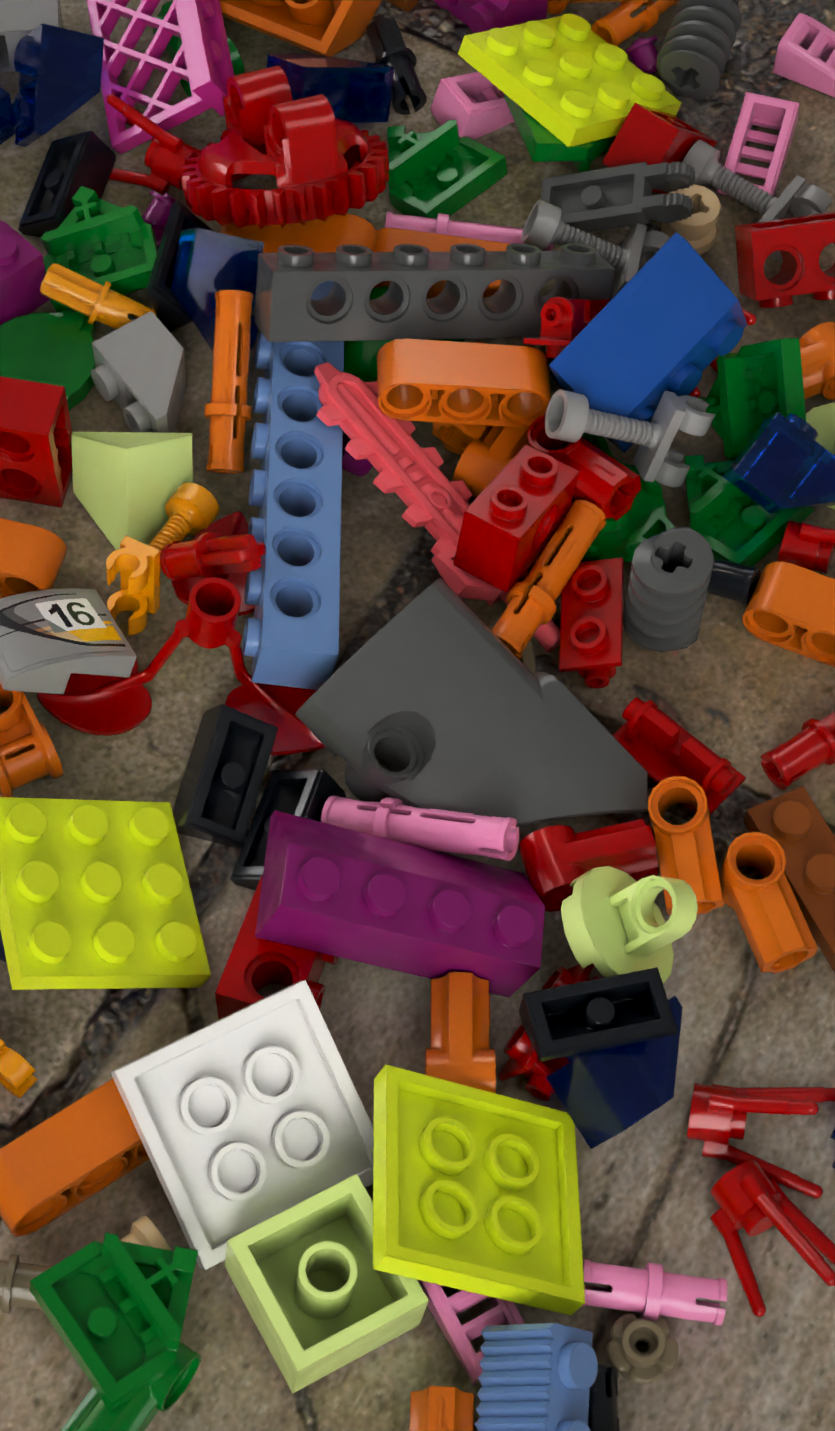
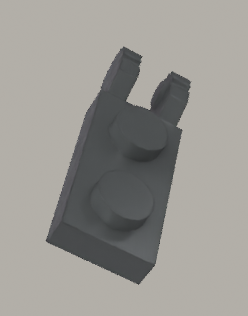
[541,161,695,233]

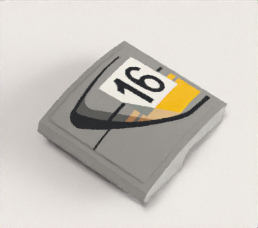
[0,588,137,694]

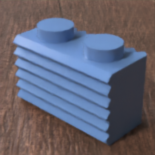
[475,1323,598,1431]

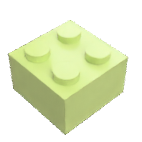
[225,1174,429,1394]

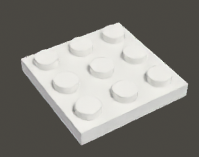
[110,980,373,1270]

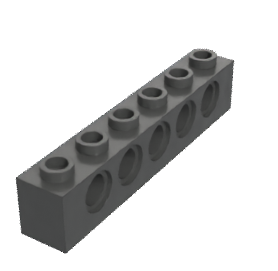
[254,243,615,342]

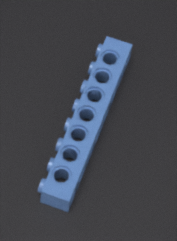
[242,281,344,690]

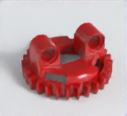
[180,66,390,230]

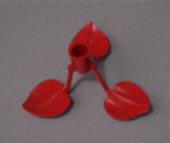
[36,511,325,755]

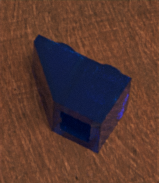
[10,23,104,147]
[267,54,395,123]
[171,228,264,351]
[723,412,835,514]
[546,996,683,1149]

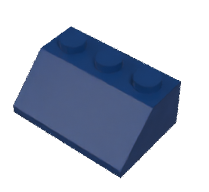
[549,232,748,453]

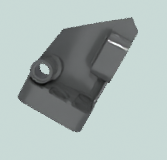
[295,578,647,827]

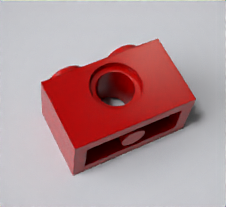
[453,445,580,593]

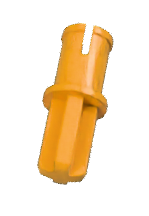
[40,263,156,330]

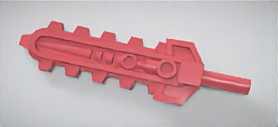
[314,362,560,653]

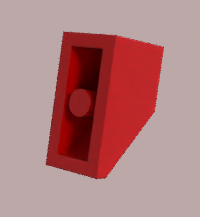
[602,103,717,194]

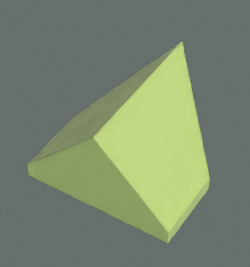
[71,432,194,550]

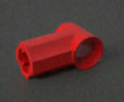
[527,415,641,521]
[518,819,659,912]

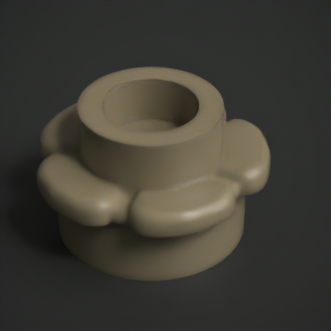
[606,1313,678,1384]

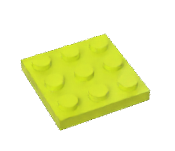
[458,14,681,147]
[0,797,211,990]
[373,1064,585,1316]

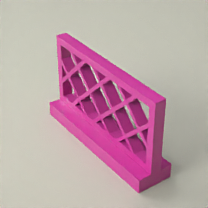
[86,0,234,154]

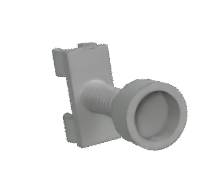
[682,140,832,262]
[521,199,670,298]
[545,389,715,487]

